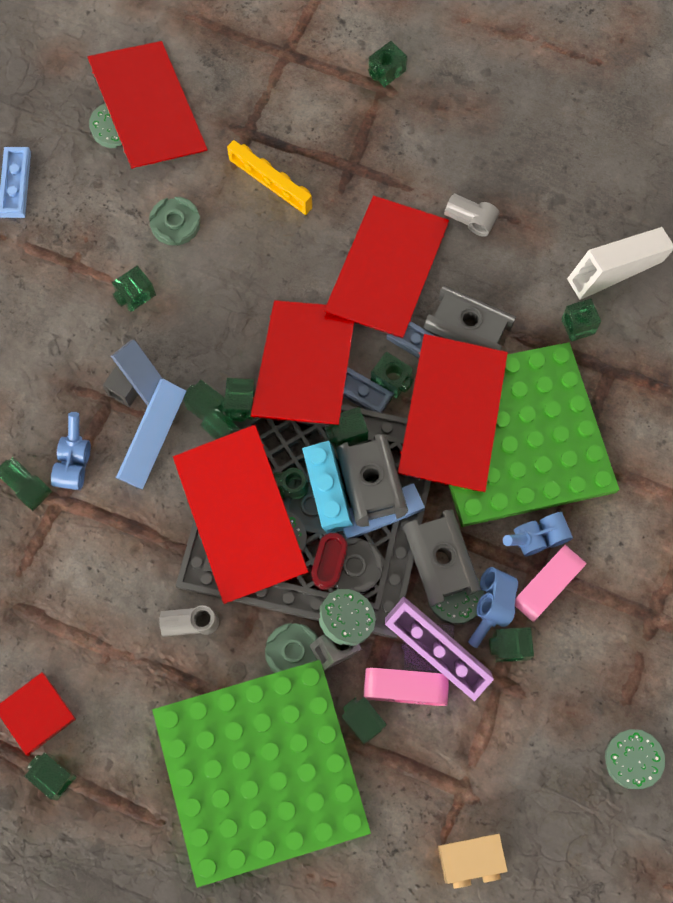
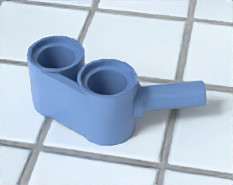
[51,412,91,490]
[503,512,573,556]
[468,567,518,648]

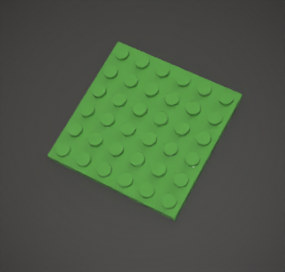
[449,342,619,527]
[152,660,371,888]

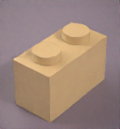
[438,834,508,889]

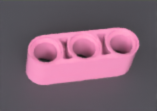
[515,545,587,622]
[364,668,449,706]

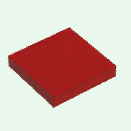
[0,672,76,756]

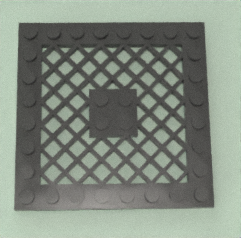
[176,381,431,639]

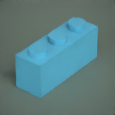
[302,441,353,534]

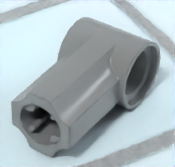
[444,193,499,237]
[159,605,219,637]

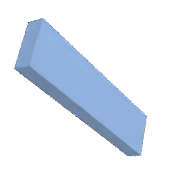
[116,379,186,489]

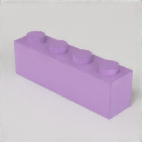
[385,597,494,701]

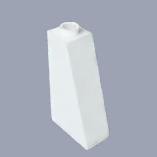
[567,227,673,300]

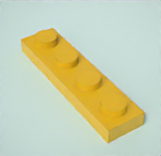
[227,140,312,215]

